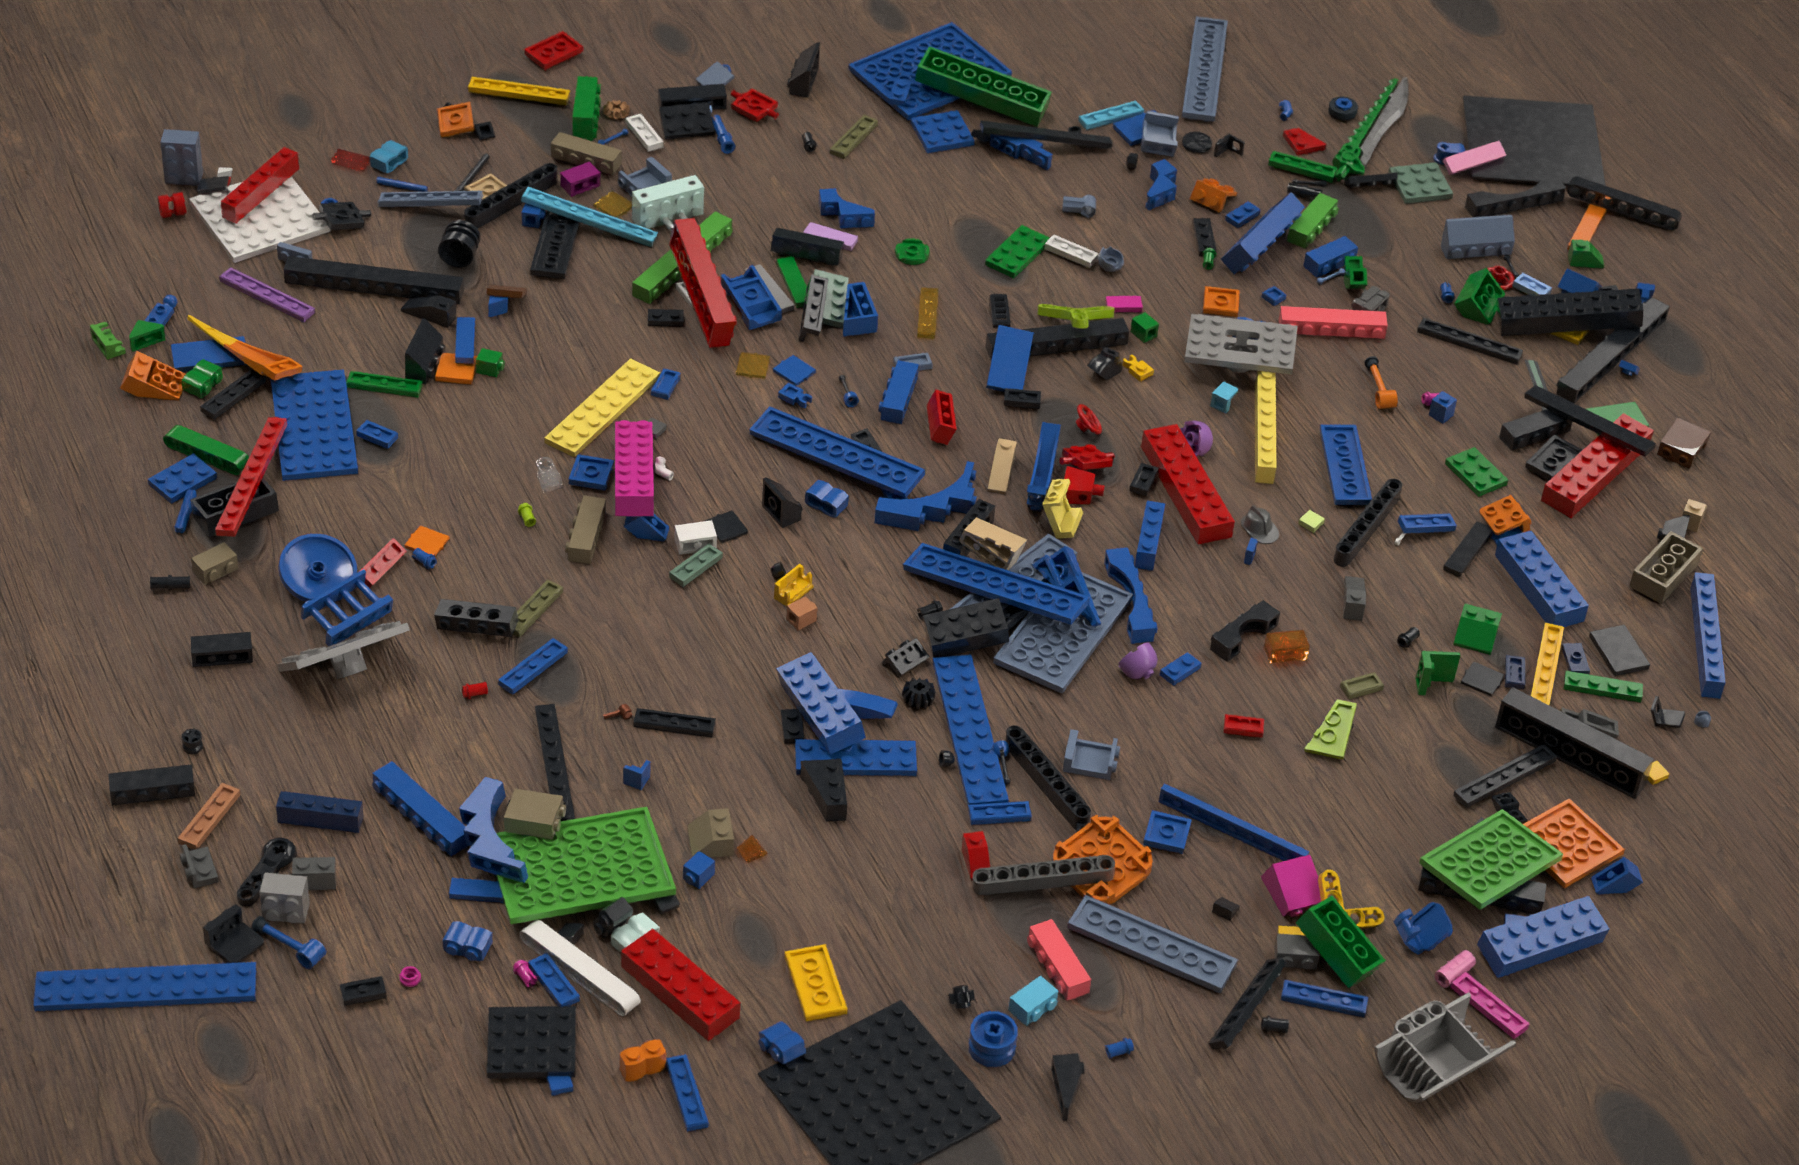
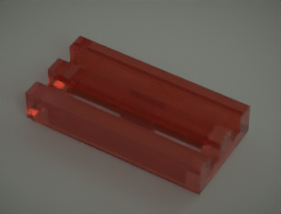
[331,149,370,171]

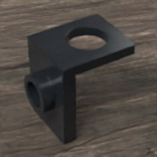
[1214,133,1245,157]
[1651,696,1685,728]

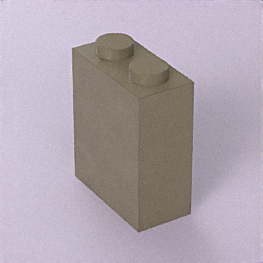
[504,789,566,839]

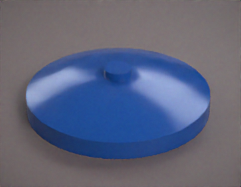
[278,534,357,602]

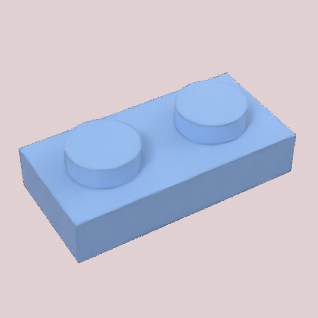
[1513,273,1552,295]

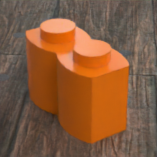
[620,1040,666,1081]

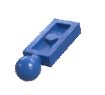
[144,295,177,326]

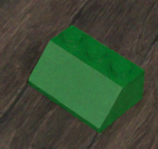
[1454,268,1505,325]

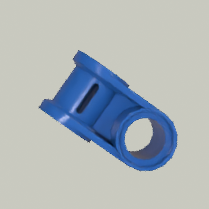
[1434,142,1466,164]

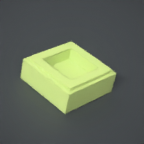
[1298,510,1325,533]

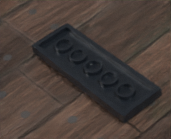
[530,211,581,279]

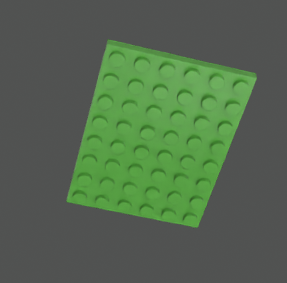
[496,807,676,925]

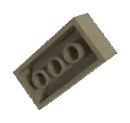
[1629,531,1703,604]

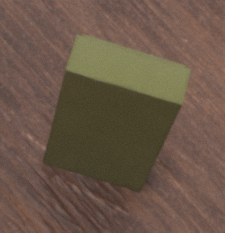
[1340,672,1384,700]

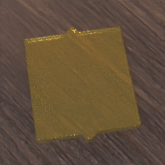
[593,191,632,218]
[736,352,770,379]

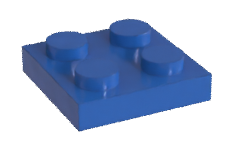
[568,454,614,490]
[1143,810,1192,854]

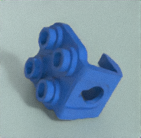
[1393,902,1453,955]

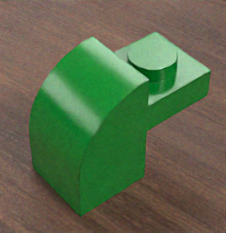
[1344,256,1368,289]

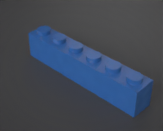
[372,761,469,857]

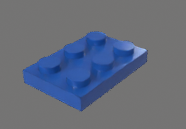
[148,453,217,504]

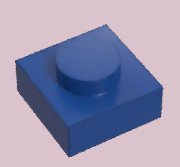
[1619,360,1640,376]

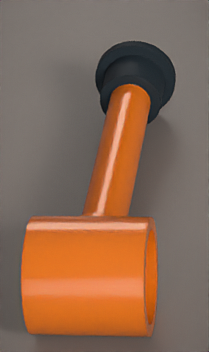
[1364,356,1398,409]

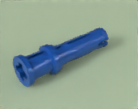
[712,115,736,154]

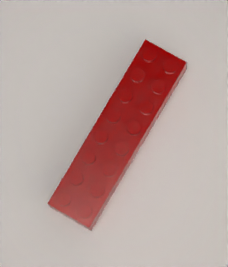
[669,218,737,348]
[1540,413,1654,518]
[1141,424,1235,545]

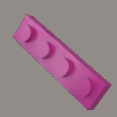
[1451,972,1530,1039]

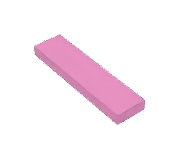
[1443,141,1506,175]

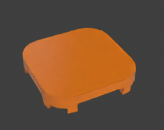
[1053,815,1153,905]

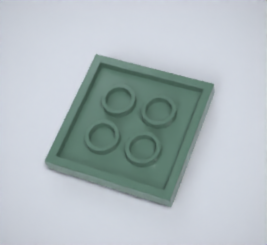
[1388,163,1453,204]

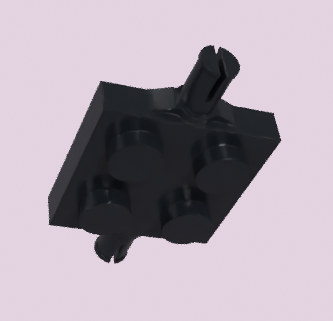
[312,202,371,230]

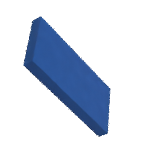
[986,325,1033,392]
[171,336,247,372]

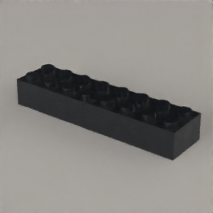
[1497,288,1644,336]
[1495,687,1654,799]

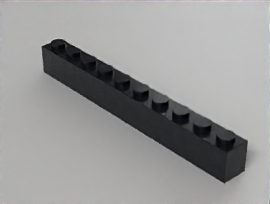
[283,256,464,304]
[1556,297,1670,404]

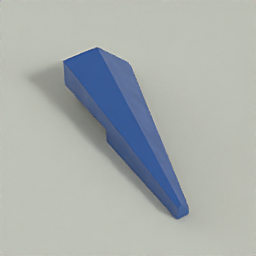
[1032,546,1101,627]

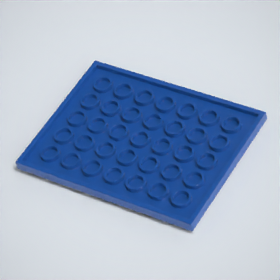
[848,22,1012,120]

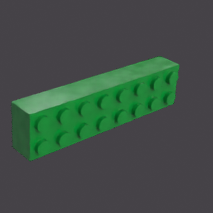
[915,46,1052,127]

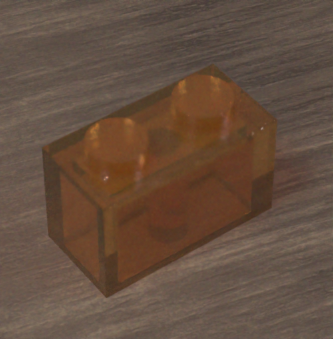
[1264,630,1310,663]

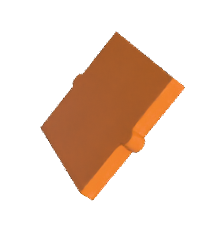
[404,525,450,556]

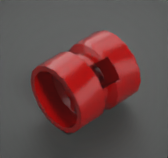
[157,192,187,218]

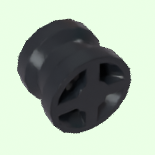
[181,729,203,754]

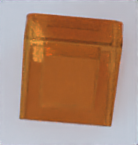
[737,835,768,863]

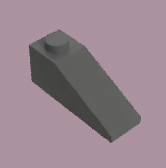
[1343,576,1366,621]

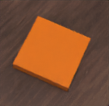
[437,102,475,138]
[1203,286,1240,317]
[435,353,477,385]

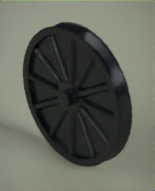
[1182,132,1212,153]

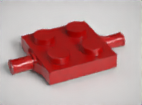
[730,88,779,122]
[1059,444,1115,470]

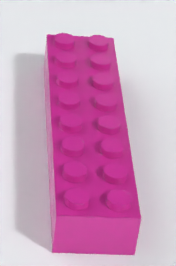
[615,420,654,516]

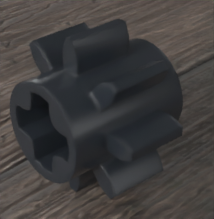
[948,985,975,1009]

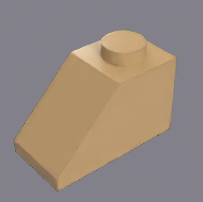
[1682,499,1707,532]

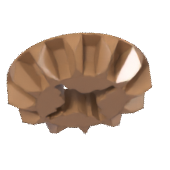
[603,100,630,119]

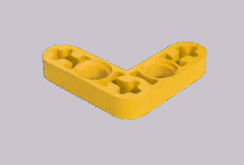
[1318,870,1384,928]

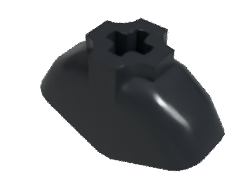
[1087,347,1122,380]

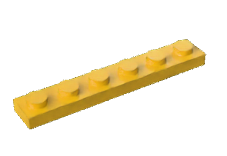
[468,77,570,105]
[1531,623,1564,705]

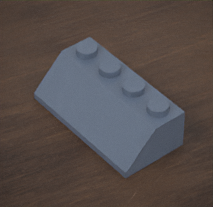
[1441,215,1515,259]

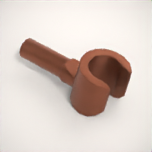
[603,704,633,719]

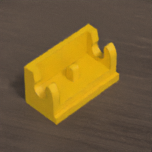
[774,564,813,607]

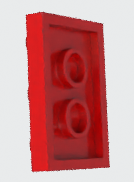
[524,31,584,70]

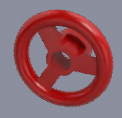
[1487,266,1515,291]
[1076,404,1102,435]

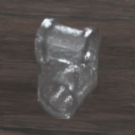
[537,457,563,493]

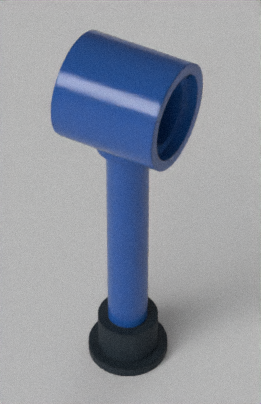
[251,916,326,969]

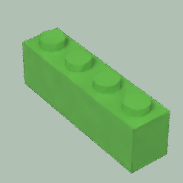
[1287,193,1339,248]

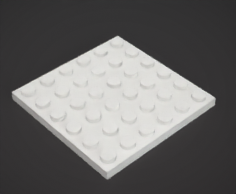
[189,176,331,263]

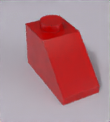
[961,831,990,881]

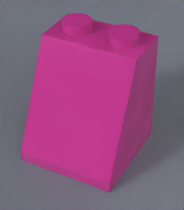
[1261,855,1321,917]

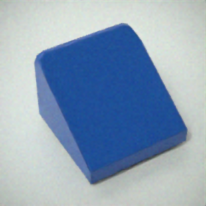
[488,296,508,317]

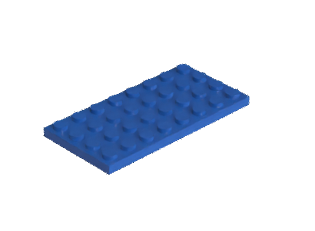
[271,369,358,481]

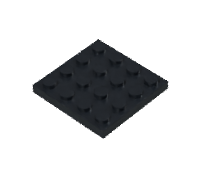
[487,1006,576,1078]

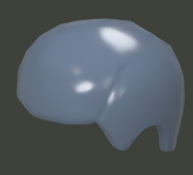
[1098,246,1124,272]

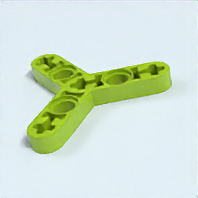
[1037,304,1114,328]

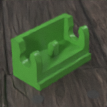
[90,322,126,360]

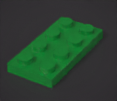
[985,225,1050,278]

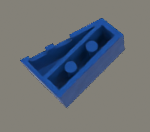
[843,282,878,337]

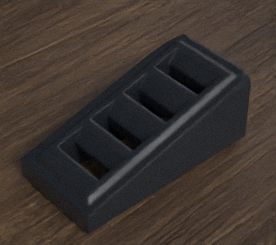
[989,294,1011,327]

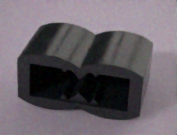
[593,897,633,938]

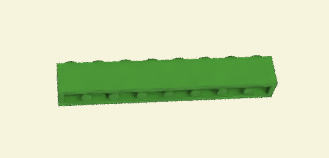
[632,211,733,304]

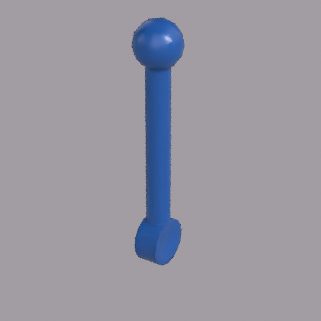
[598,129,628,145]

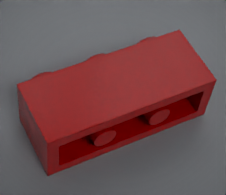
[926,389,957,445]

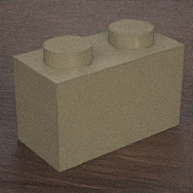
[191,542,238,585]

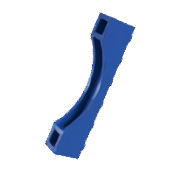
[1104,547,1157,644]

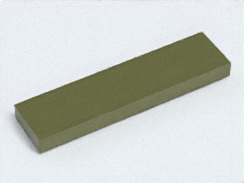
[830,115,878,159]
[513,579,563,638]

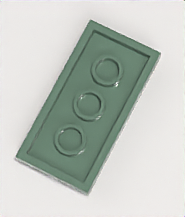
[813,269,849,328]

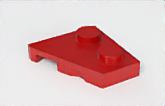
[1283,128,1327,156]

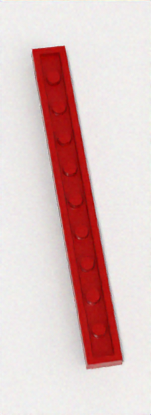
[215,417,287,537]

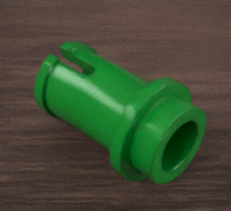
[1202,248,1216,270]

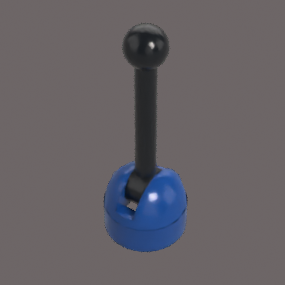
[839,375,859,407]
[993,741,1011,785]

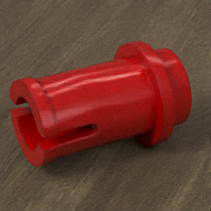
[462,682,488,699]

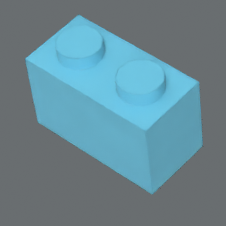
[1008,976,1058,1026]

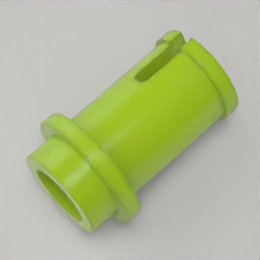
[518,503,536,527]

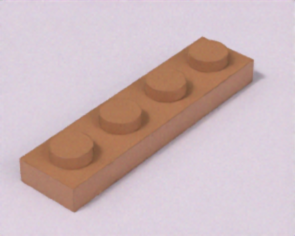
[178,783,240,850]

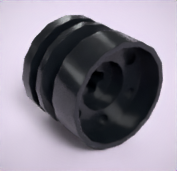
[438,220,481,268]

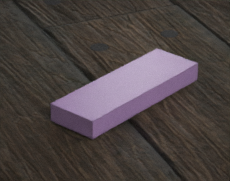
[803,222,858,251]

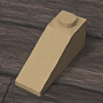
[988,439,1017,494]

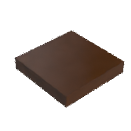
[486,285,527,298]

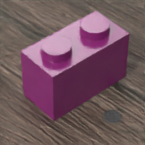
[560,162,600,197]

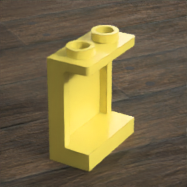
[1042,479,1083,539]

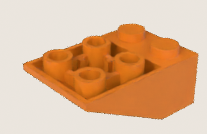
[120,351,186,401]

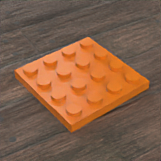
[1523,799,1625,888]

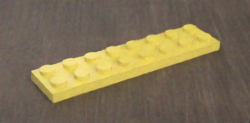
[544,358,660,458]

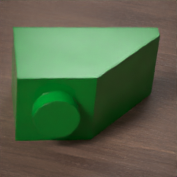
[1568,239,1604,269]

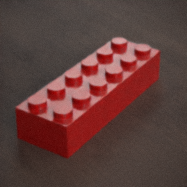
[621,928,740,1041]

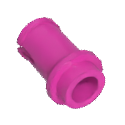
[1422,391,1439,406]
[513,960,538,987]

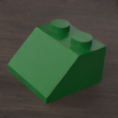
[1453,604,1502,655]

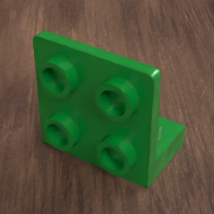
[1415,651,1460,695]

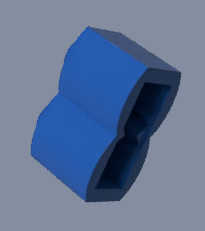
[805,480,849,518]
[442,921,493,961]
[758,1021,806,1064]

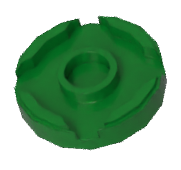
[895,238,930,265]

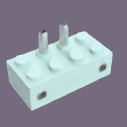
[632,175,704,231]

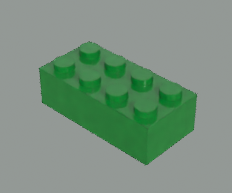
[572,76,601,142]
[1295,896,1386,988]

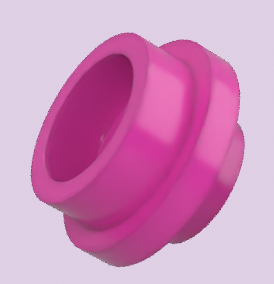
[399,966,421,987]

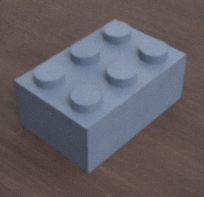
[160,129,203,186]

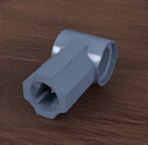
[1062,195,1096,218]

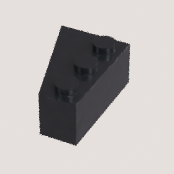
[800,759,847,822]

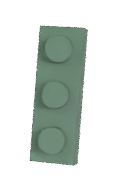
[669,544,723,587]

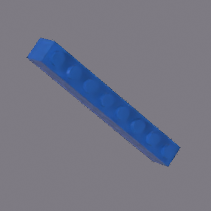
[1690,572,1726,699]

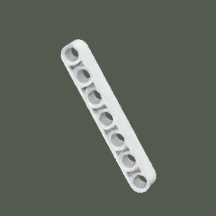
[520,920,640,1016]

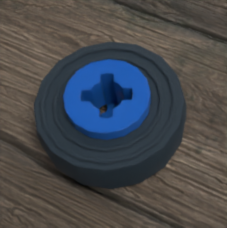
[1328,96,1358,120]

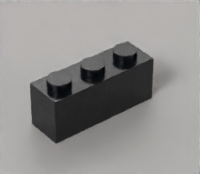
[190,632,253,667]

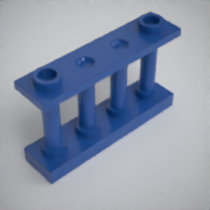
[301,569,393,646]

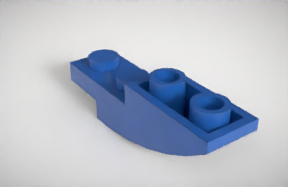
[990,134,1052,170]

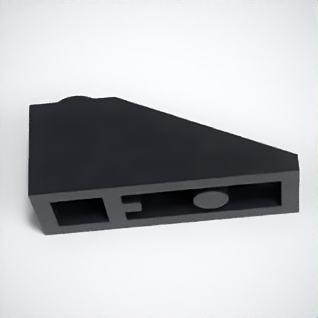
[401,296,457,328]
[1051,1053,1085,1121]

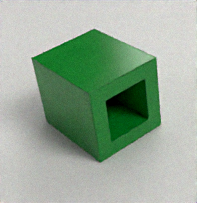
[1130,312,1159,343]
[476,348,505,378]

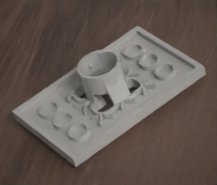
[1185,314,1298,375]
[277,621,410,679]

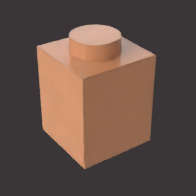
[786,596,818,630]

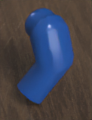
[1279,100,1293,121]

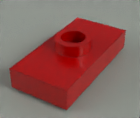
[1223,714,1264,738]

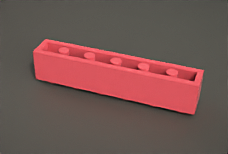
[1279,306,1388,339]

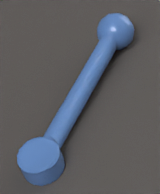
[1317,268,1345,284]

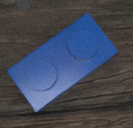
[888,79,912,106]
[1225,201,1261,229]
[356,420,398,449]
[1160,652,1201,686]

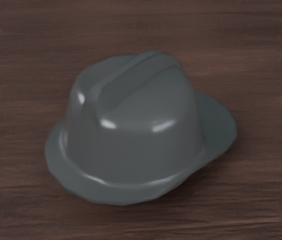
[1241,505,1279,544]

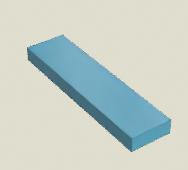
[1078,101,1144,130]

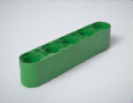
[163,425,249,475]

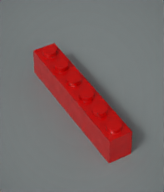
[221,147,299,224]

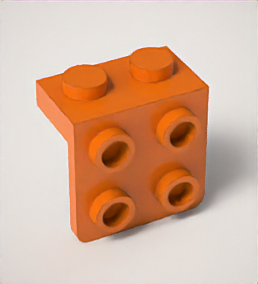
[1190,178,1237,212]
[1479,495,1532,535]

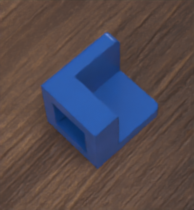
[623,760,651,790]

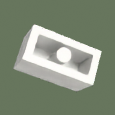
[674,520,717,555]

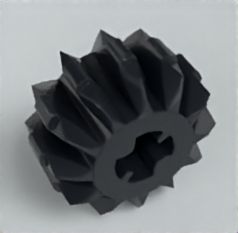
[902,677,936,710]

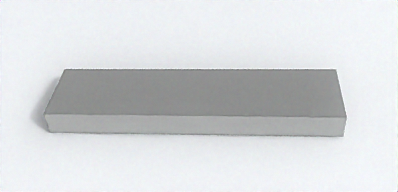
[745,264,794,313]

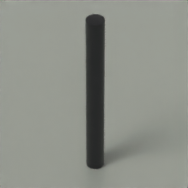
[455,153,490,191]

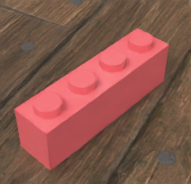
[1027,919,1091,1001]

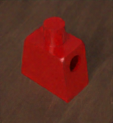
[1064,466,1105,505]

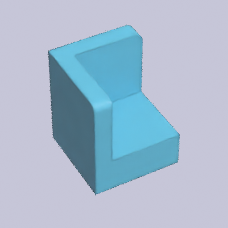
[1210,381,1238,414]

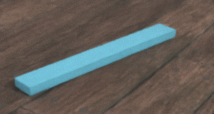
[521,187,658,247]

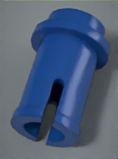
[1440,282,1455,303]
[412,548,437,568]
[1105,1038,1134,1059]

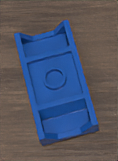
[721,265,782,330]

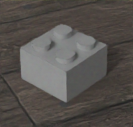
[260,873,310,923]

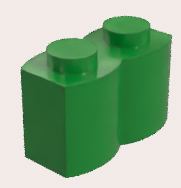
[182,359,223,398]

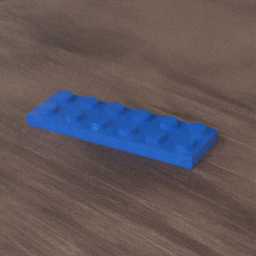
[1319,425,1372,505]
[795,739,917,776]

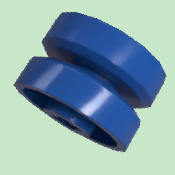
[969,1011,1018,1067]

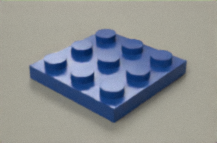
[911,110,975,153]

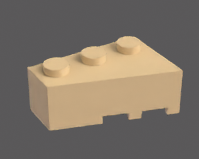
[959,517,1027,570]

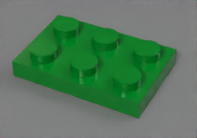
[1445,447,1508,497]

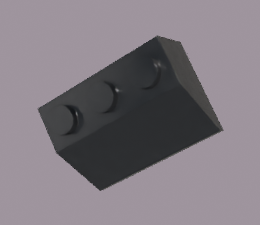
[787,42,820,98]
[405,318,446,384]

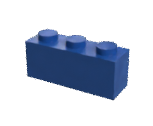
[1303,236,1358,278]

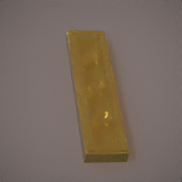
[917,287,938,339]

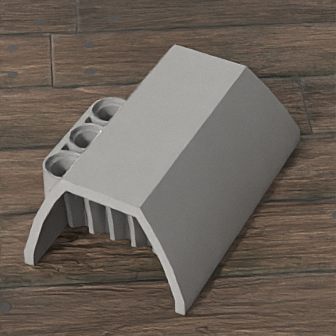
[1374,992,1516,1102]

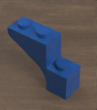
[1145,159,1177,210]
[818,189,875,228]

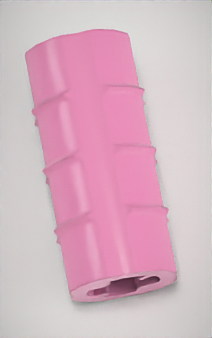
[1434,950,1476,988]

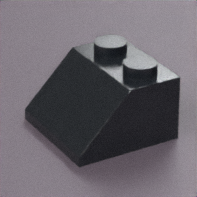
[762,477,803,528]

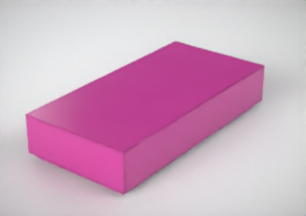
[1105,296,1143,312]

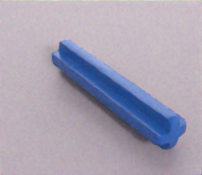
[174,489,197,533]

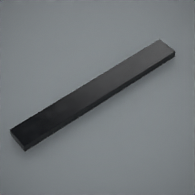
[980,120,1113,149]
[1524,385,1656,457]

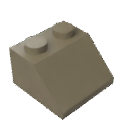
[687,808,734,857]

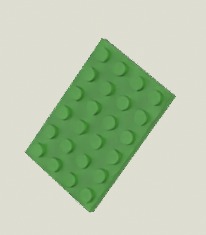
[1419,809,1563,910]

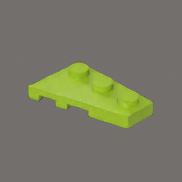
[1304,699,1357,760]

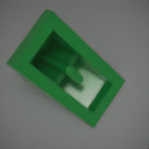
[129,320,166,352]

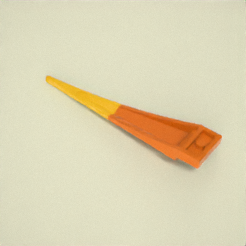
[187,315,303,380]

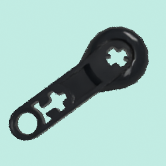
[237,837,297,907]

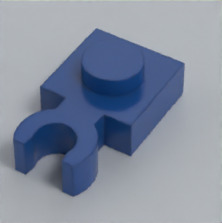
[778,382,812,408]

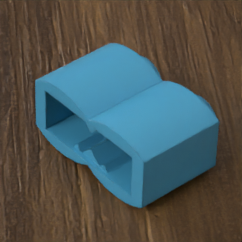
[370,140,408,173]

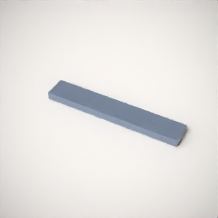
[378,191,483,207]

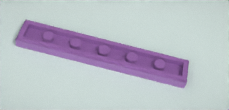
[219,268,315,322]

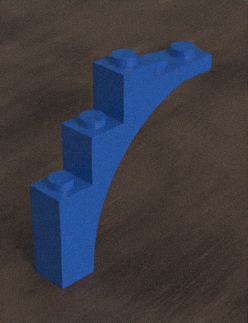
[1027,422,1061,512]
[874,461,977,531]

